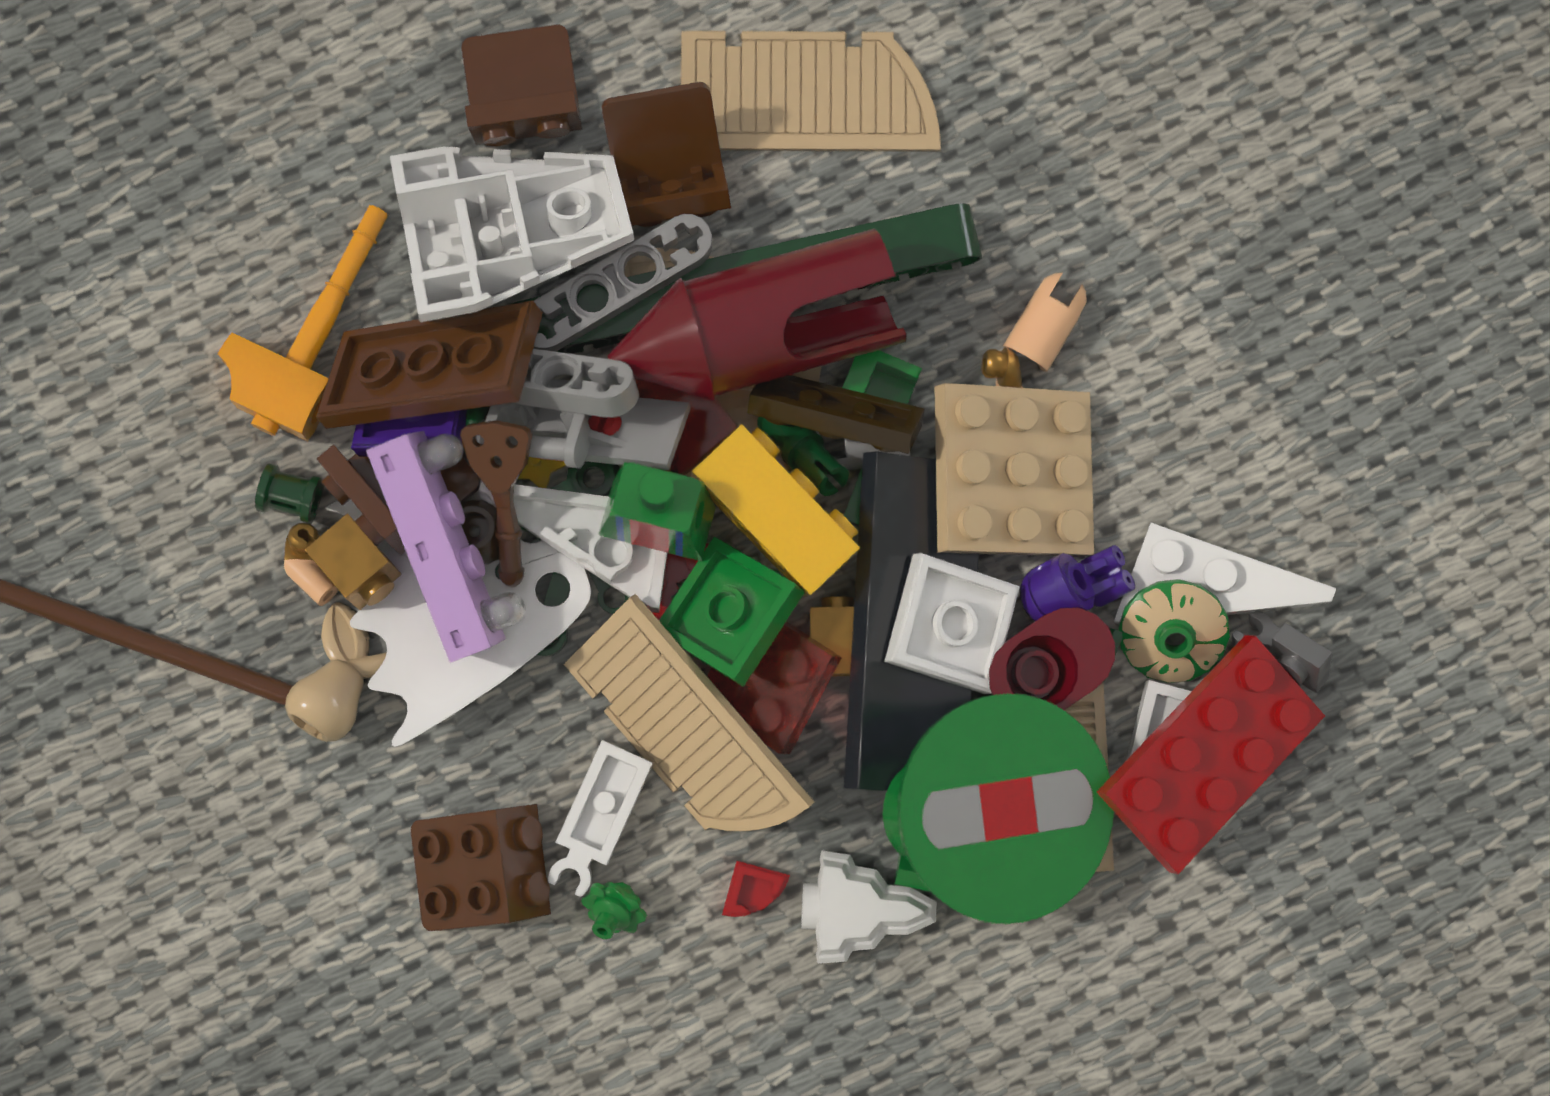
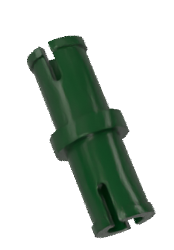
[757,417,849,496]

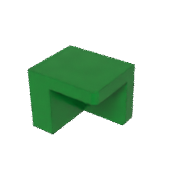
[842,350,922,404]

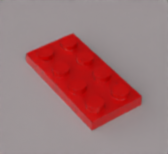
[1097,635,1325,875]

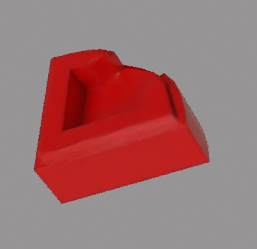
[722,860,790,917]

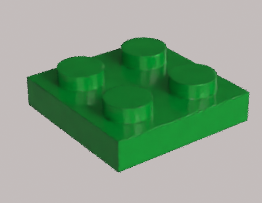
[659,537,805,687]

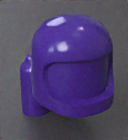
[1020,545,1135,621]

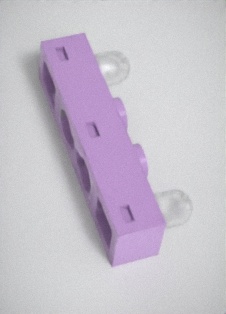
[366,431,526,663]

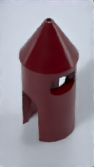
[607,229,907,401]

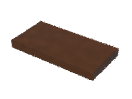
[316,301,543,429]

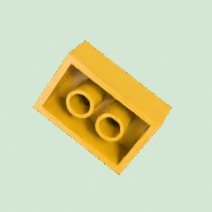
[692,424,860,597]

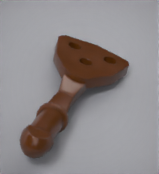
[460,420,532,588]

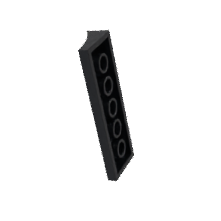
[843,451,979,791]

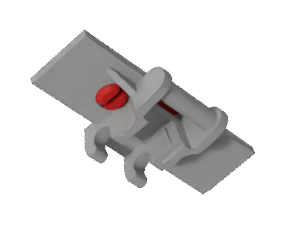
[462,379,691,470]

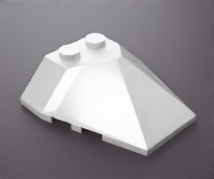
[390,147,634,322]

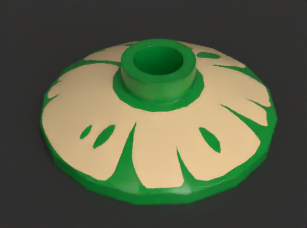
[1118,579,1230,683]

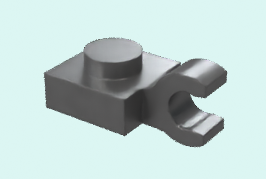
[1232,610,1332,693]

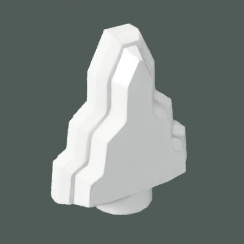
[801,850,937,964]

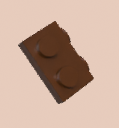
[461,24,583,147]
[602,82,731,227]
[316,444,481,556]
[411,804,551,931]

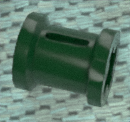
[255,463,324,524]

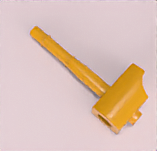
[217,205,388,442]

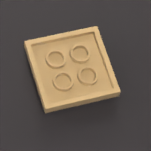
[934,383,1094,557]

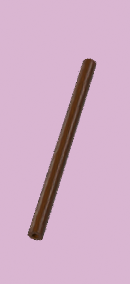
[0,579,294,705]

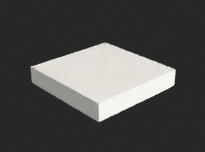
[884,553,1020,694]

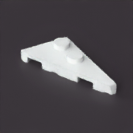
[479,480,668,613]
[1114,523,1337,625]

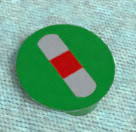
[883,694,1114,924]

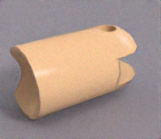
[1003,273,1087,372]

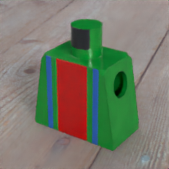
[599,462,716,561]

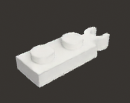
[548,740,654,897]

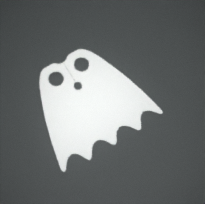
[325,490,591,747]

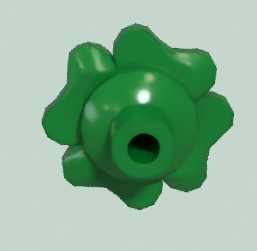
[581,881,647,939]

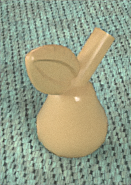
[285,602,387,742]

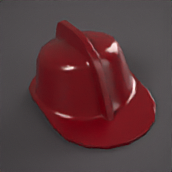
[989,608,1115,710]

